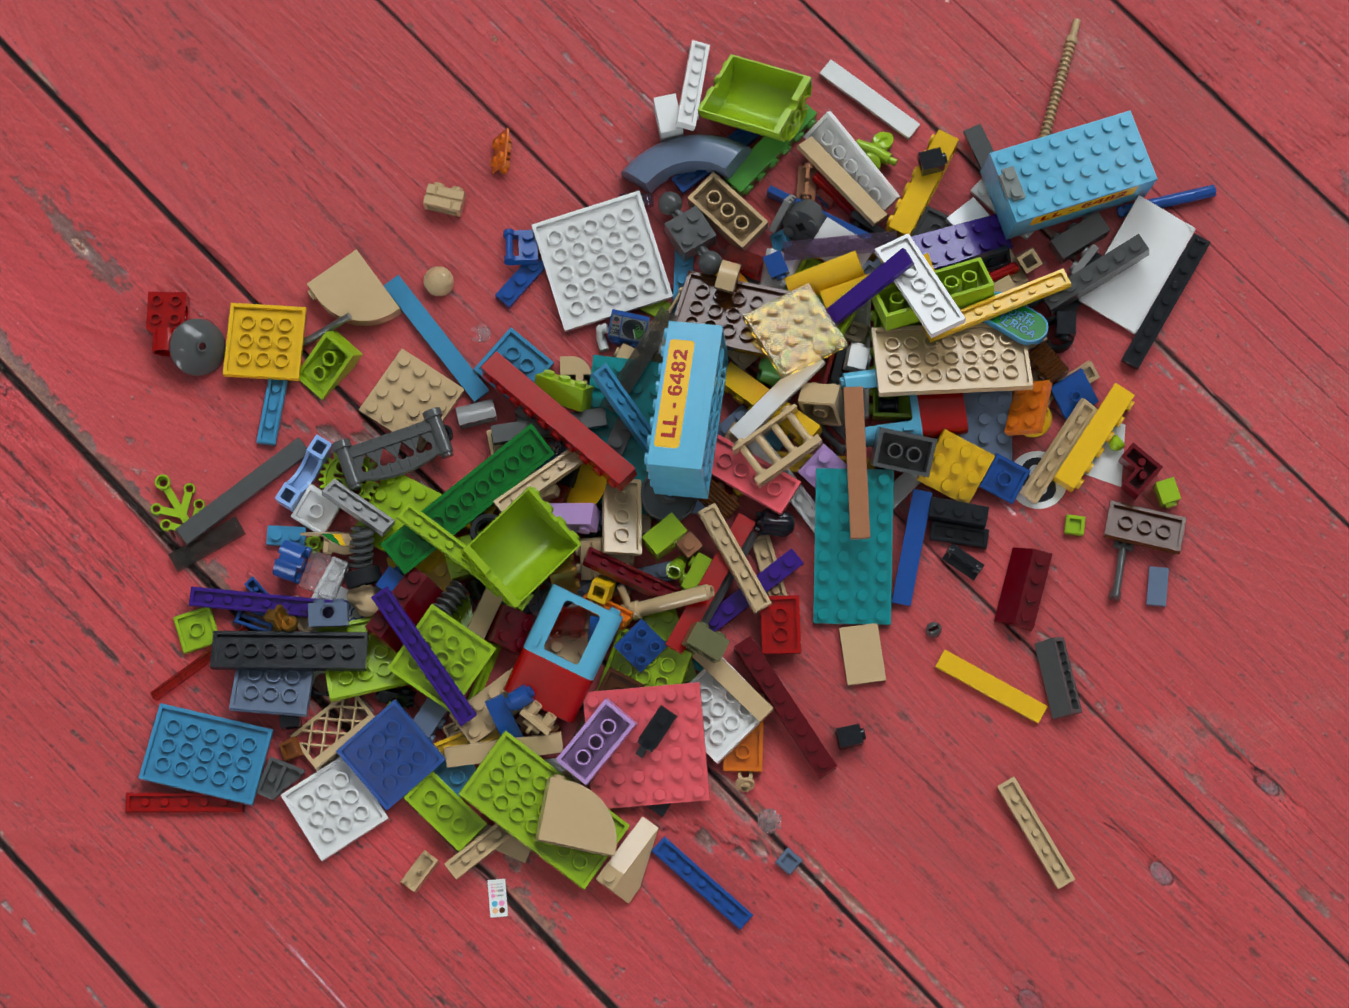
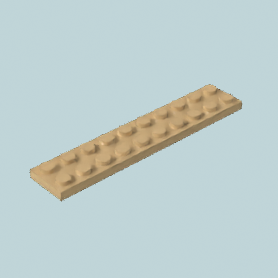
[449,611,627,744]

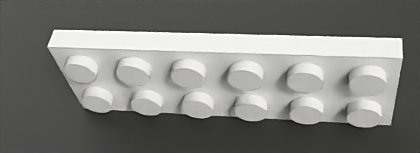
[803,111,901,212]
[875,234,966,338]

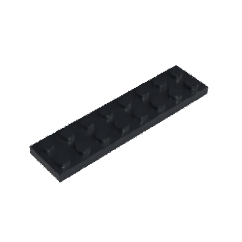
[210,631,369,671]

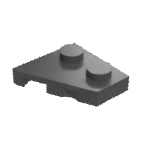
[256,756,306,800]

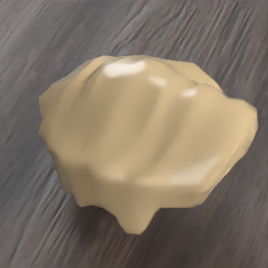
[347,584,381,617]

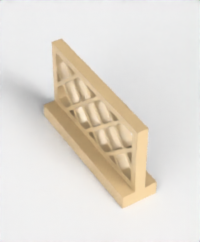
[290,696,375,771]

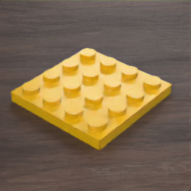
[223,303,307,381]

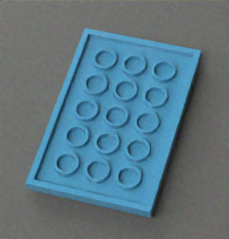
[138,703,274,806]

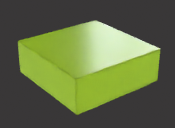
[1064,514,1086,537]

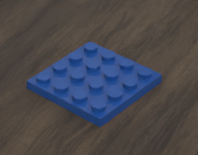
[336,699,446,811]

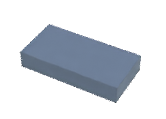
[1146,566,1169,607]

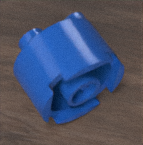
[273,540,312,584]

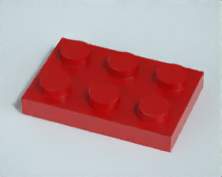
[761,595,801,655]

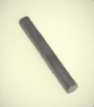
[303,313,352,346]

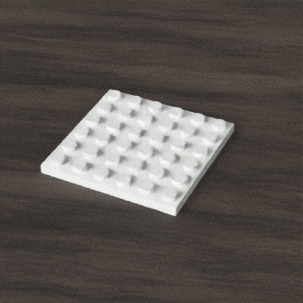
[532,191,674,332]

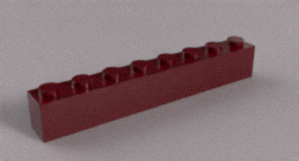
[734,636,837,779]

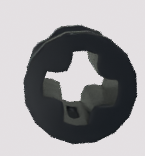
[878,397,898,413]

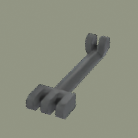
[1108,540,1134,601]

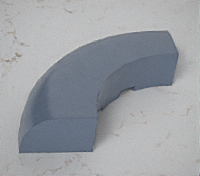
[621,134,752,194]

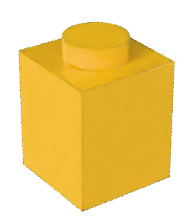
[587,574,617,605]

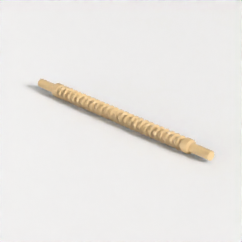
[1038,18,1081,138]

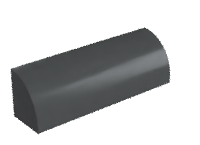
[1035,637,1082,719]

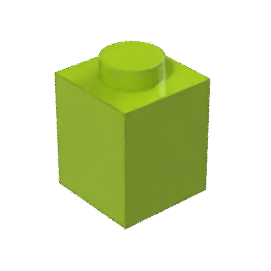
[1153,477,1181,509]

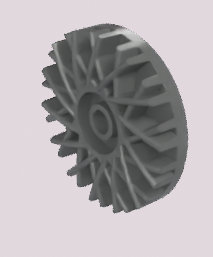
[640,475,697,523]

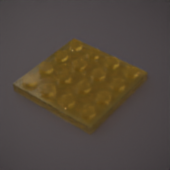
[742,283,848,379]

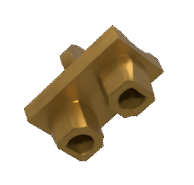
[264,604,298,632]

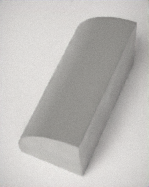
[456,399,498,430]

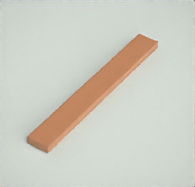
[843,386,870,540]

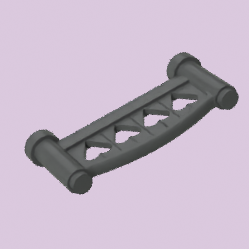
[331,407,453,491]

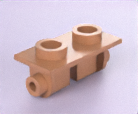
[796,163,817,201]

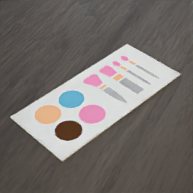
[488,879,508,918]

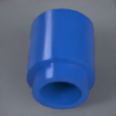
[505,684,535,711]

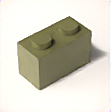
[681,621,730,663]

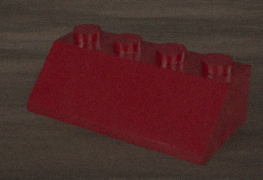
[994,547,1052,631]
[365,567,443,653]

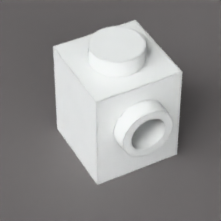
[843,343,871,372]

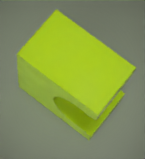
[642,512,687,562]

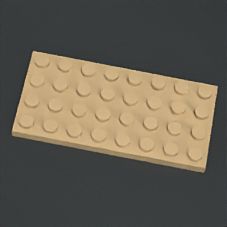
[871,323,1033,397]

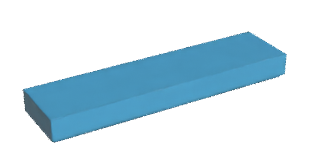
[256,379,288,446]

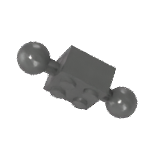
[658,191,722,275]

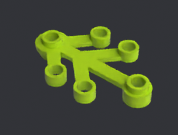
[151,474,206,539]

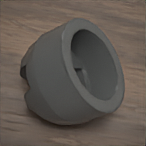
[926,622,942,638]

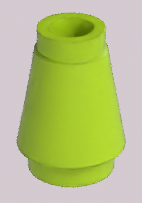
[666,556,687,579]

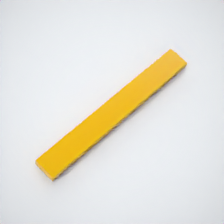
[922,269,1071,343]

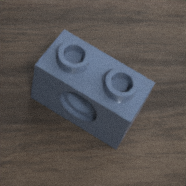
[308,599,349,628]

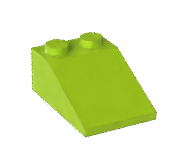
[300,330,363,400]

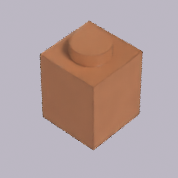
[676,531,703,562]

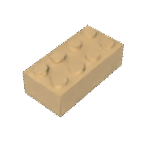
[687,172,768,254]

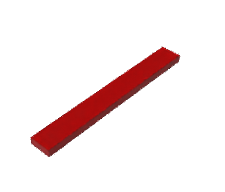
[665,513,756,655]

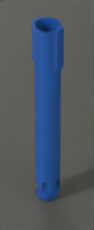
[1116,184,1216,218]

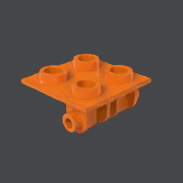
[490,128,512,174]

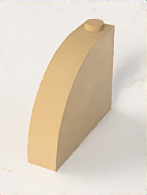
[307,249,401,326]
[534,774,617,857]

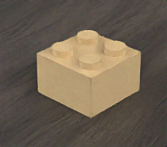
[798,382,845,426]

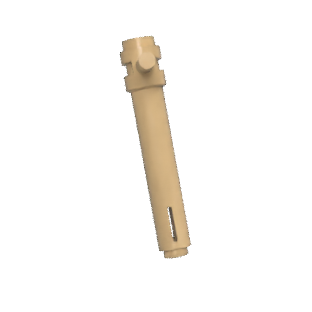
[617,584,715,622]

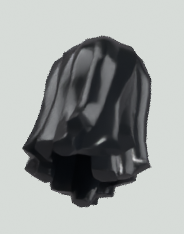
[754,508,795,537]

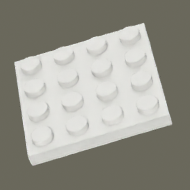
[690,657,760,764]
[281,757,389,862]

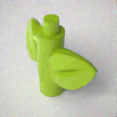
[856,132,898,169]

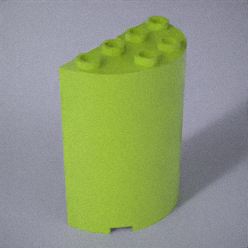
[698,54,812,142]
[461,486,582,608]

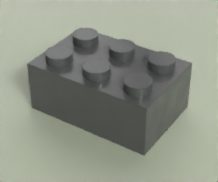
[869,426,937,478]

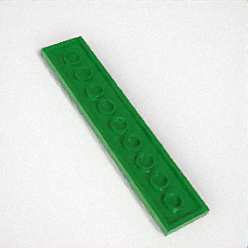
[380,424,555,575]

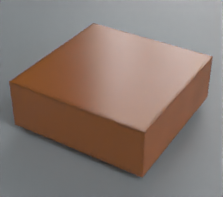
[278,736,303,762]

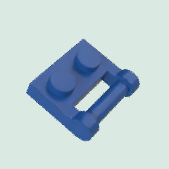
[503,229,539,266]

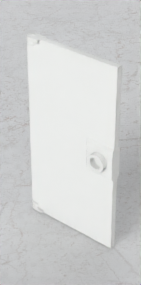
[1078,195,1196,335]

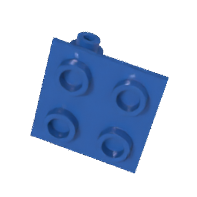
[614,619,667,673]

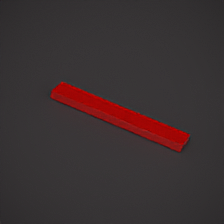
[125,792,244,813]

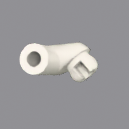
[596,323,609,352]

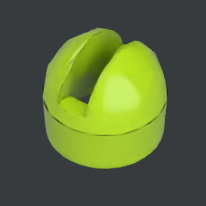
[1109,434,1126,451]

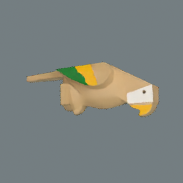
[300,532,355,556]

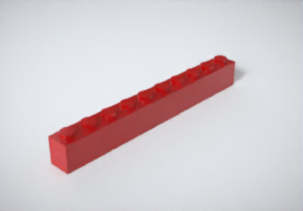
[481,351,637,491]

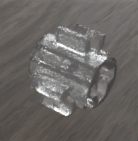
[757,809,781,833]

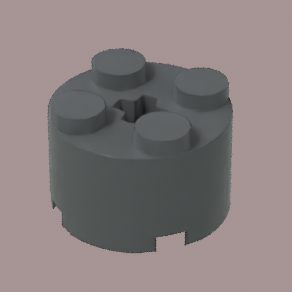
[783,199,827,245]

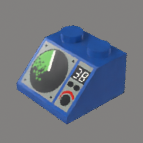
[608,309,650,350]

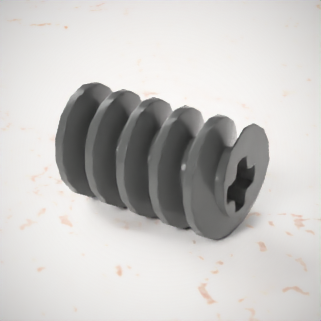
[349,526,374,568]
[432,580,468,617]

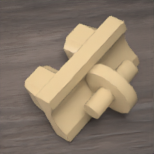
[519,700,557,736]

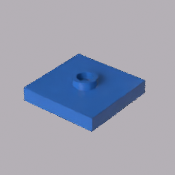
[1051,368,1099,420]
[978,453,1030,505]

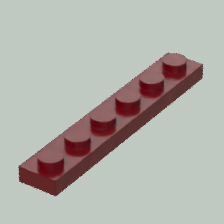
[582,547,687,612]

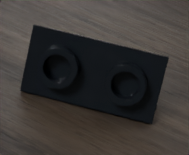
[942,543,984,581]
[375,687,417,708]

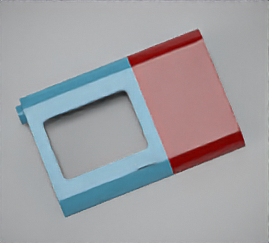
[839,369,968,447]
[503,583,623,723]

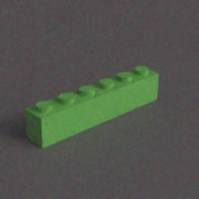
[724,104,817,197]

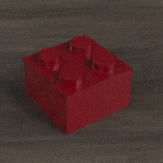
[484,604,536,655]

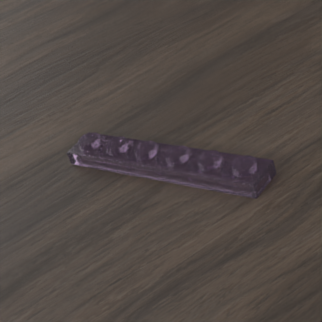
[783,231,898,261]

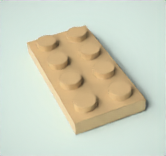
[602,479,642,556]

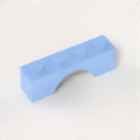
[275,434,333,512]

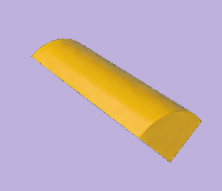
[784,251,865,301]

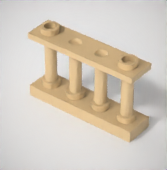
[732,404,822,489]

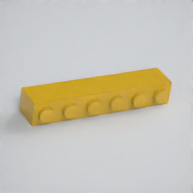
[724,362,822,446]
[1052,383,1135,493]

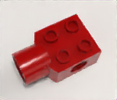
[146,291,190,357]

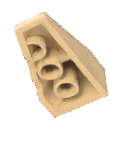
[596,817,659,904]

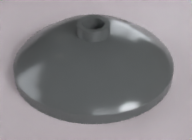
[169,319,226,376]

